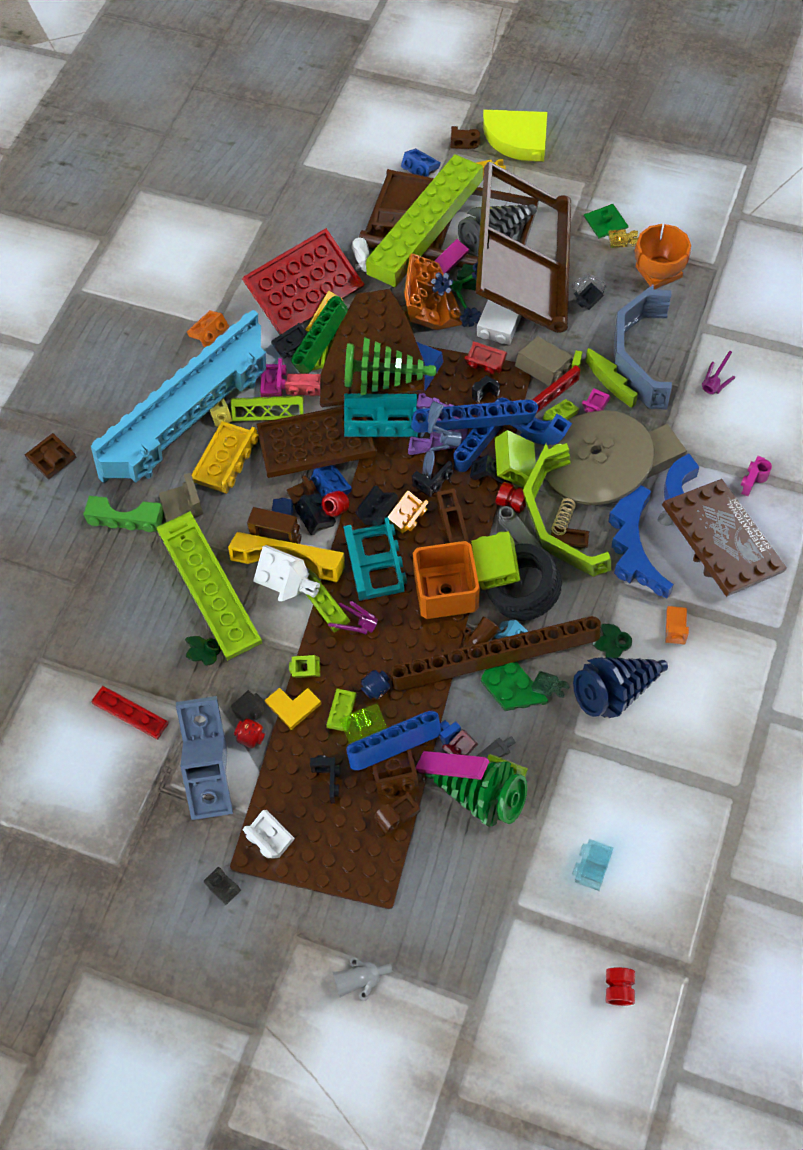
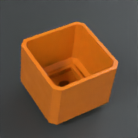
[413,541,479,619]

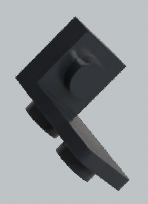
[470,455,512,484]
[412,461,453,497]

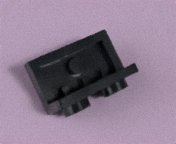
[271,323,307,359]
[355,486,399,526]
[295,494,336,535]

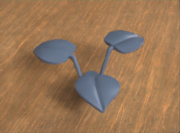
[418,401,461,480]

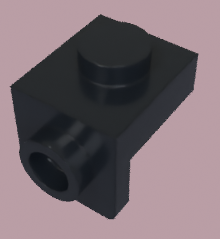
[574,282,604,310]
[472,375,500,402]

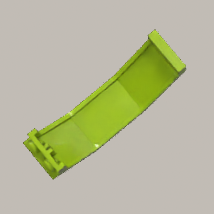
[523,443,611,577]

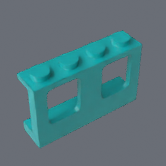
[344,394,418,437]
[344,517,407,601]

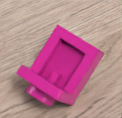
[582,388,611,413]

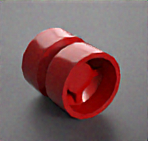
[496,482,526,513]
[606,967,635,1006]

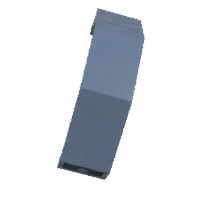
[614,284,672,409]

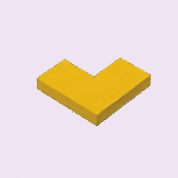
[264,688,322,730]

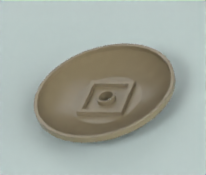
[546,410,654,505]

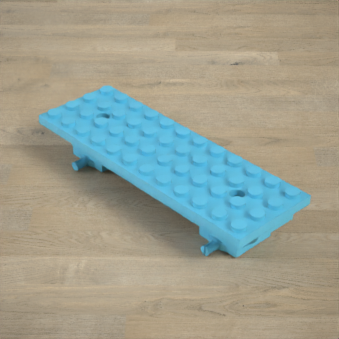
[91,310,266,483]

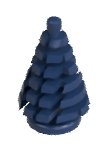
[573,657,668,718]

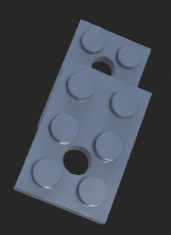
[176,696,233,820]

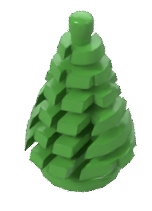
[345,337,437,395]

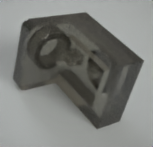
[204,867,241,905]

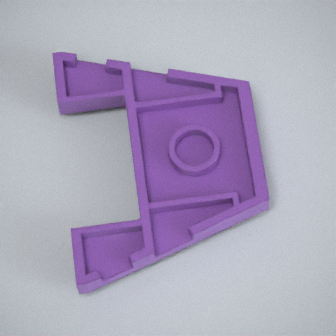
[408,393,468,455]

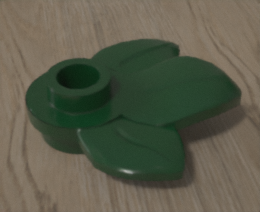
[592,624,632,658]
[185,636,221,666]

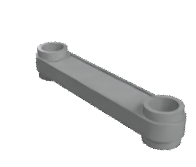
[498,506,542,577]

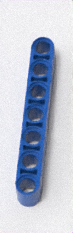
[411,400,538,433]

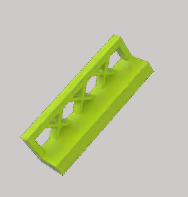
[231,395,304,421]

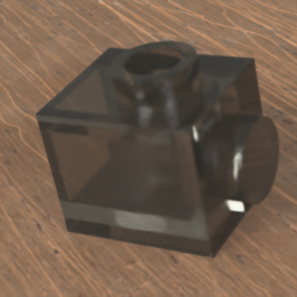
[231,690,264,722]

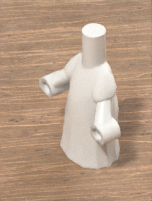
[352,238,369,272]

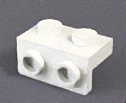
[243,810,295,858]

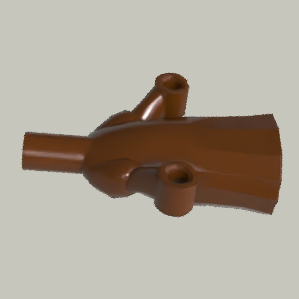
[462,616,501,648]

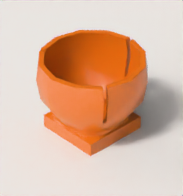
[634,224,691,289]

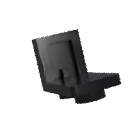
[310,755,340,804]

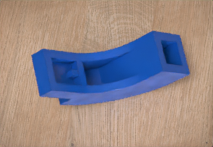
[511,413,572,445]
[664,454,700,500]

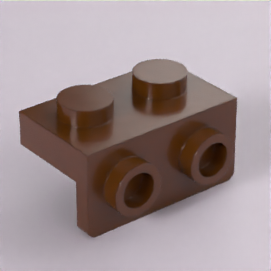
[371,207,407,232]

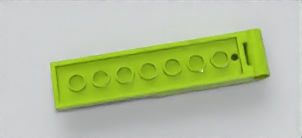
[156,511,262,661]

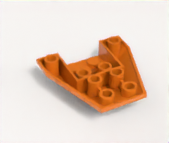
[404,253,462,330]

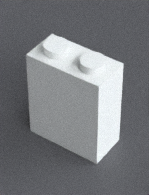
[477,300,522,345]

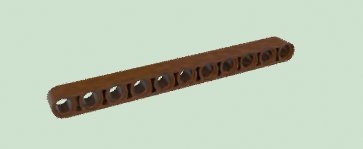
[390,616,601,690]

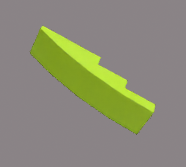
[585,348,638,408]

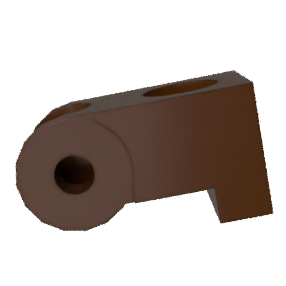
[450,126,481,149]

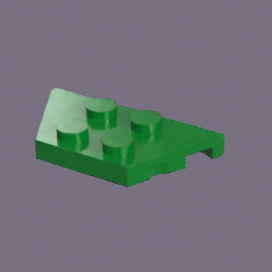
[481,662,548,711]

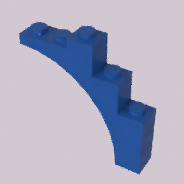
[608,485,674,599]

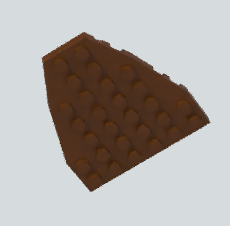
[320,289,425,408]

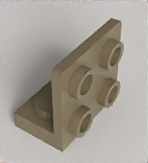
[159,473,203,522]

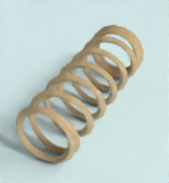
[551,498,576,535]

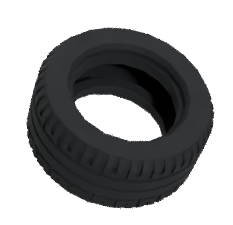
[486,543,562,621]

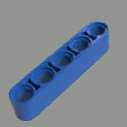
[454,398,510,472]
[346,711,441,770]

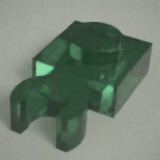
[531,671,570,698]

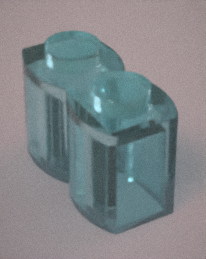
[572,839,614,891]

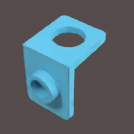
[494,620,528,639]

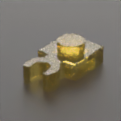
[608,229,638,248]

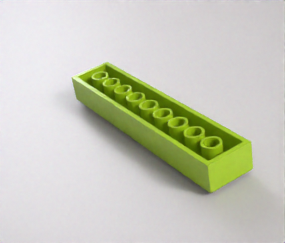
[366,154,483,288]

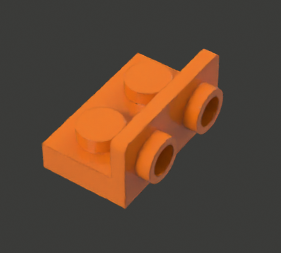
[187,310,229,347]

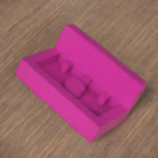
[260,358,287,397]

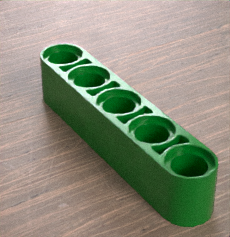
[291,296,348,374]

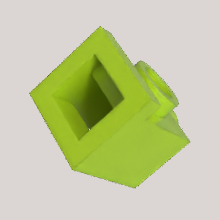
[289,655,320,678]

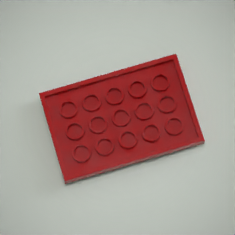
[242,228,365,335]

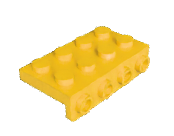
[192,421,259,494]

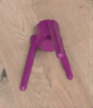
[702,351,735,395]
[328,601,378,635]

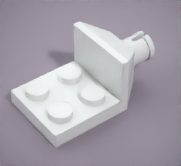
[253,545,320,602]

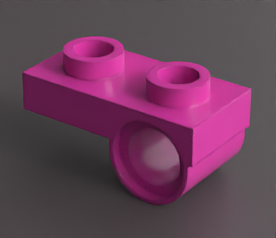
[740,456,772,496]

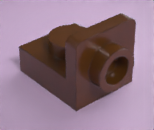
[286,475,316,507]

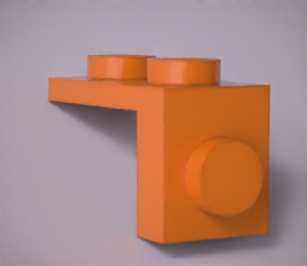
[665,606,689,645]

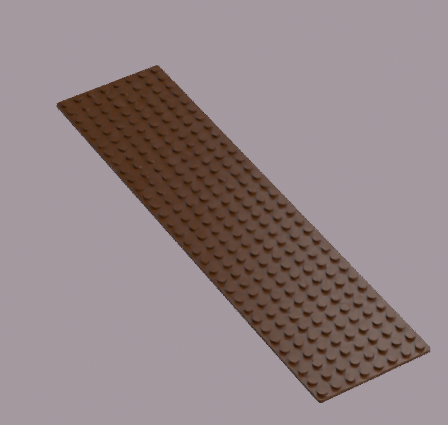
[230,346,531,909]

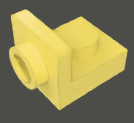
[209,398,232,427]

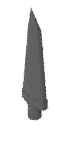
[477,736,516,758]

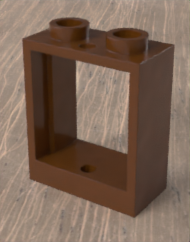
[247,507,302,544]

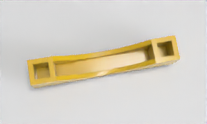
[228,532,345,582]

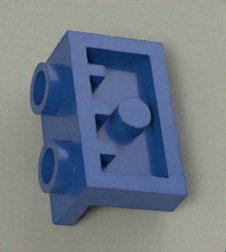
[401,148,441,177]
[310,465,352,498]

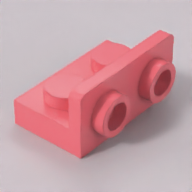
[285,373,321,396]

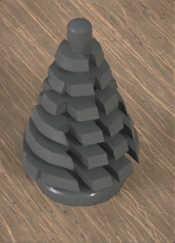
[458,204,537,257]

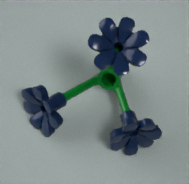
[431,261,482,327]

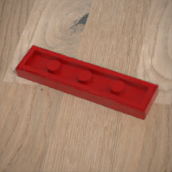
[525,366,580,414]
[91,685,169,740]

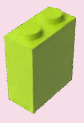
[495,430,536,488]
[471,531,521,590]

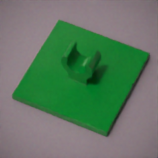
[584,204,629,239]

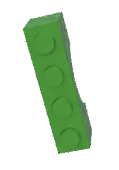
[83,496,164,532]

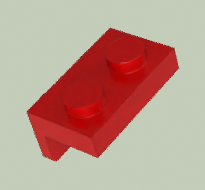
[465,341,507,374]

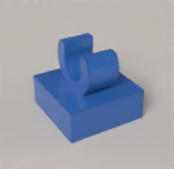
[440,720,461,745]

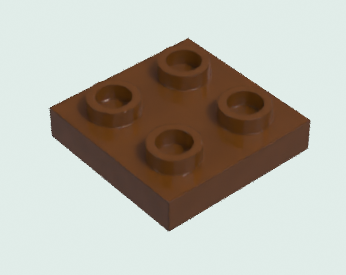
[24,433,77,480]

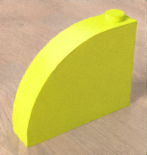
[483,110,547,162]

